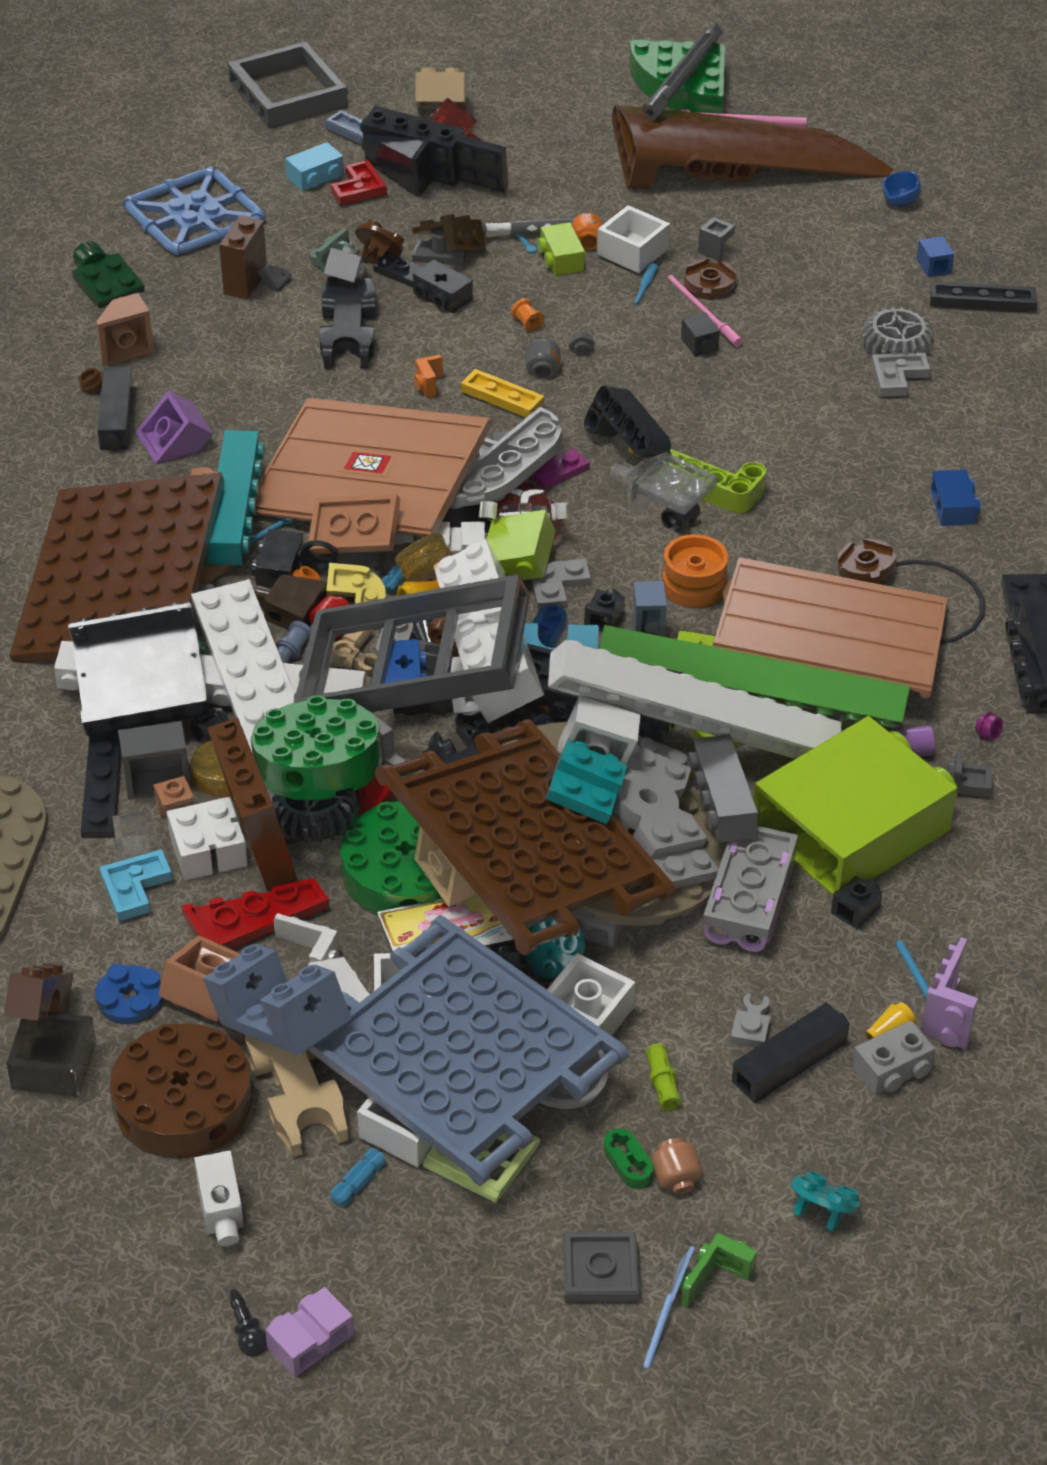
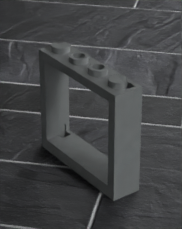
[228,41,349,128]

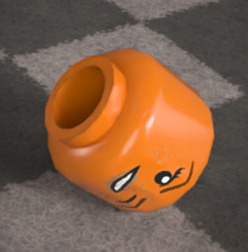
[571,213,603,250]

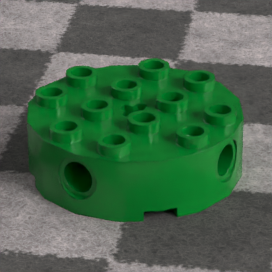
[250,695,383,800]
[340,801,443,916]

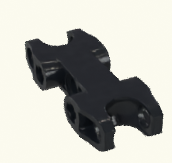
[319,277,376,368]

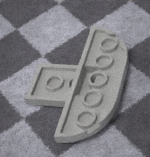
[450,407,563,509]

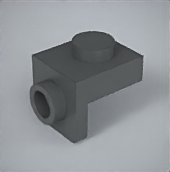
[947,750,992,797]

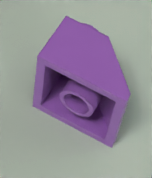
[136,390,213,464]

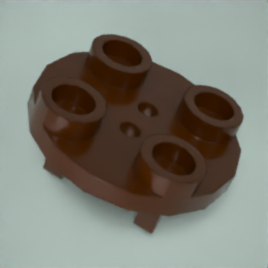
[355,219,404,264]

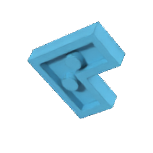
[99,849,172,921]

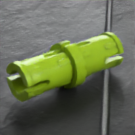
[645,1043,682,1111]

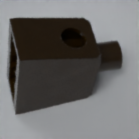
[254,575,328,631]

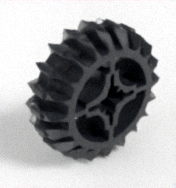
[272,787,359,844]

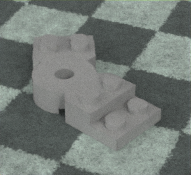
[612,735,719,889]

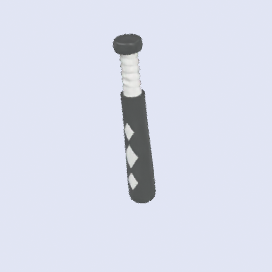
[481,218,575,235]

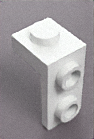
[274,914,339,962]

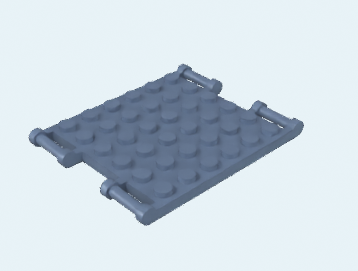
[307,915,629,1186]

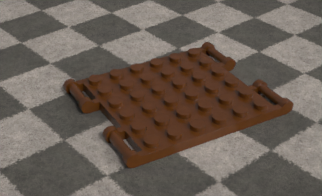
[375,719,675,955]

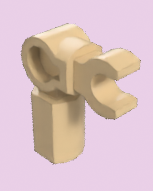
[331,629,377,676]

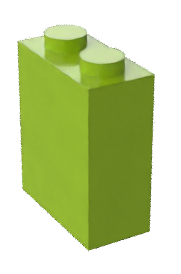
[486,509,556,580]

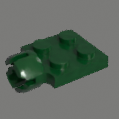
[72,240,145,308]

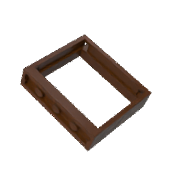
[207,717,298,891]

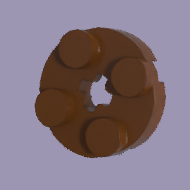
[684,259,736,300]
[838,539,896,584]

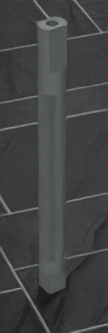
[642,23,723,121]

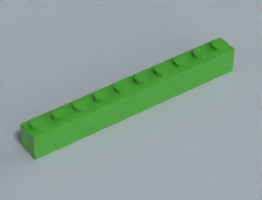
[599,625,910,729]

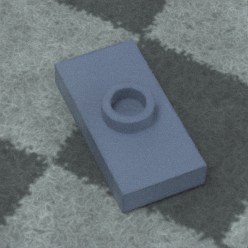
[325,110,364,145]

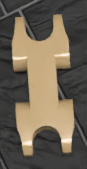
[245,1035,348,1157]

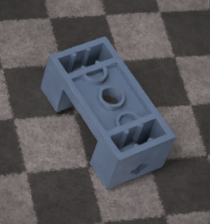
[203,944,352,1056]

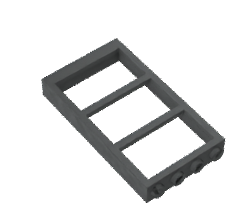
[294,574,530,712]

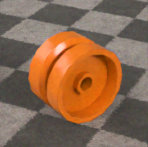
[663,534,728,608]

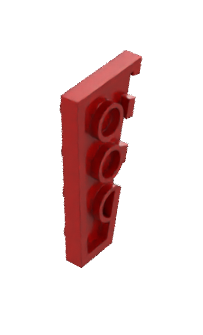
[181,878,330,949]

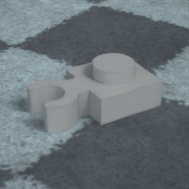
[730,993,770,1047]

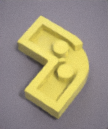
[326,563,386,604]

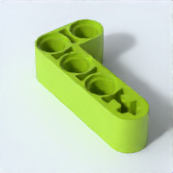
[652,449,766,513]

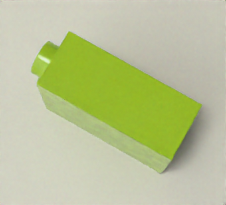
[753,716,958,896]

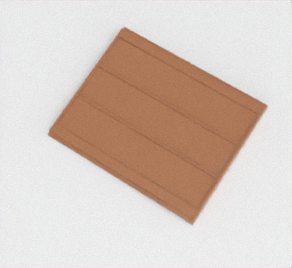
[713,557,948,698]

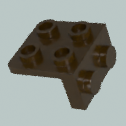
[412,215,486,252]

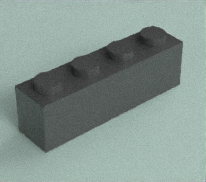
[687,734,758,843]

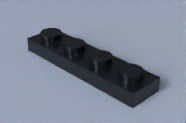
[930,282,1037,312]

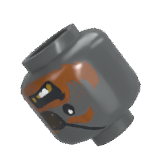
[526,339,561,378]

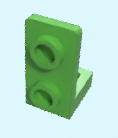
[679,1233,757,1308]

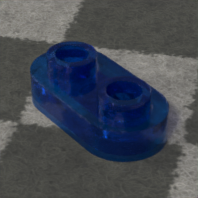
[532,605,567,648]

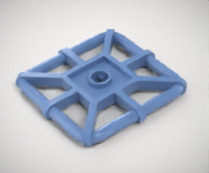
[123,166,266,256]

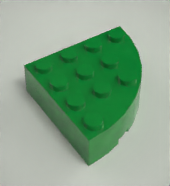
[629,39,725,114]

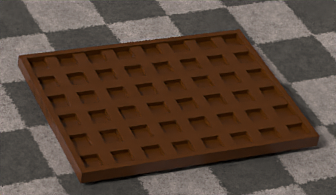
[9,472,225,663]

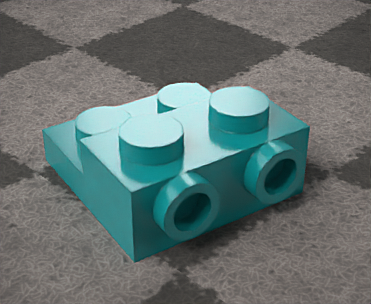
[546,740,627,824]

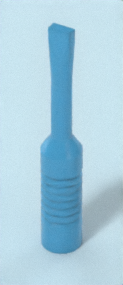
[635,263,658,305]

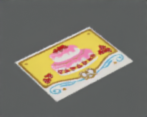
[377,895,514,957]

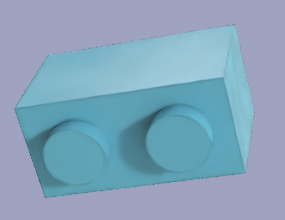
[285,142,344,191]

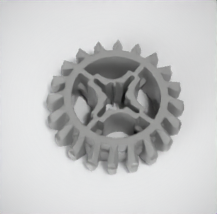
[862,306,934,356]

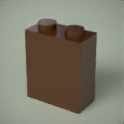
[219,215,267,299]

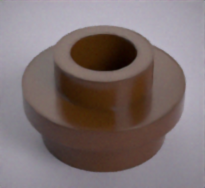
[78,367,103,392]

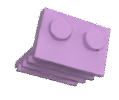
[921,937,978,1049]

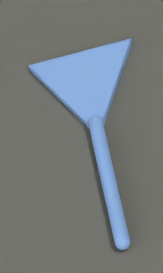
[643,1246,695,1369]

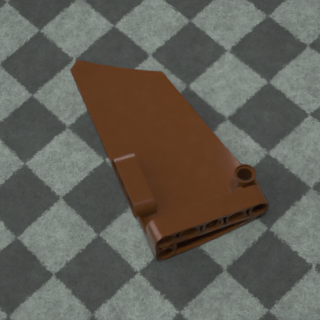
[612,103,894,189]

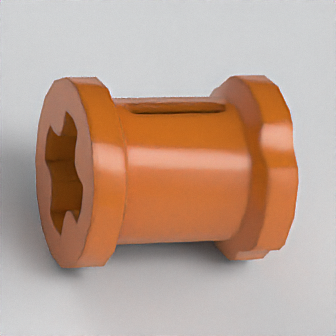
[511,298,544,332]

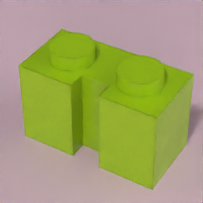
[537,222,585,276]

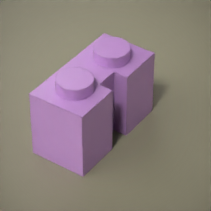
[265,1287,354,1377]

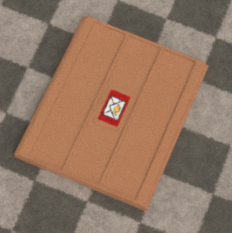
[253,398,492,540]

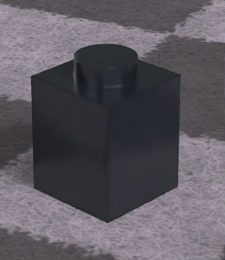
[681,313,720,356]

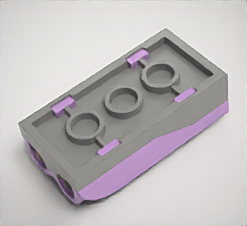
[703,826,798,952]

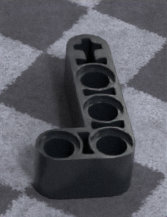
[584,385,671,460]

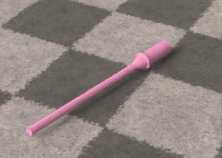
[668,275,743,347]

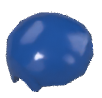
[882,171,921,207]

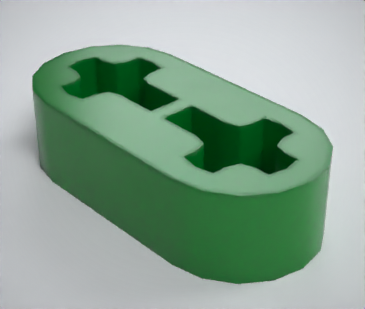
[603,1128,653,1189]

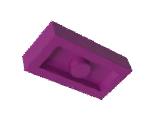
[530,448,590,490]

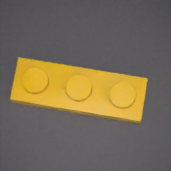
[461,369,544,418]

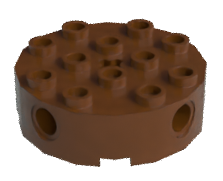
[110,1023,252,1158]

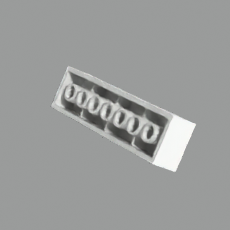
[433,539,544,723]

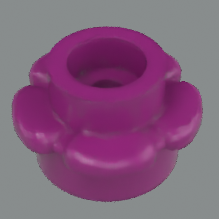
[975,711,1003,741]

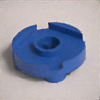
[95,964,164,1024]

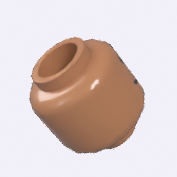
[652,1138,703,1195]

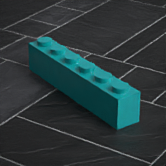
[207,430,265,565]

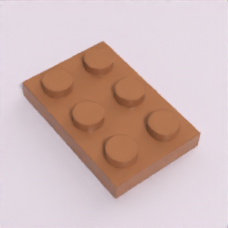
[308,494,401,554]

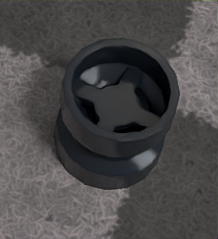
[661,495,701,534]

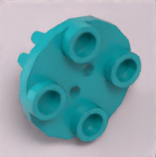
[524,918,585,981]
[790,1171,860,1231]

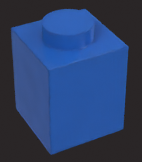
[916,236,954,277]

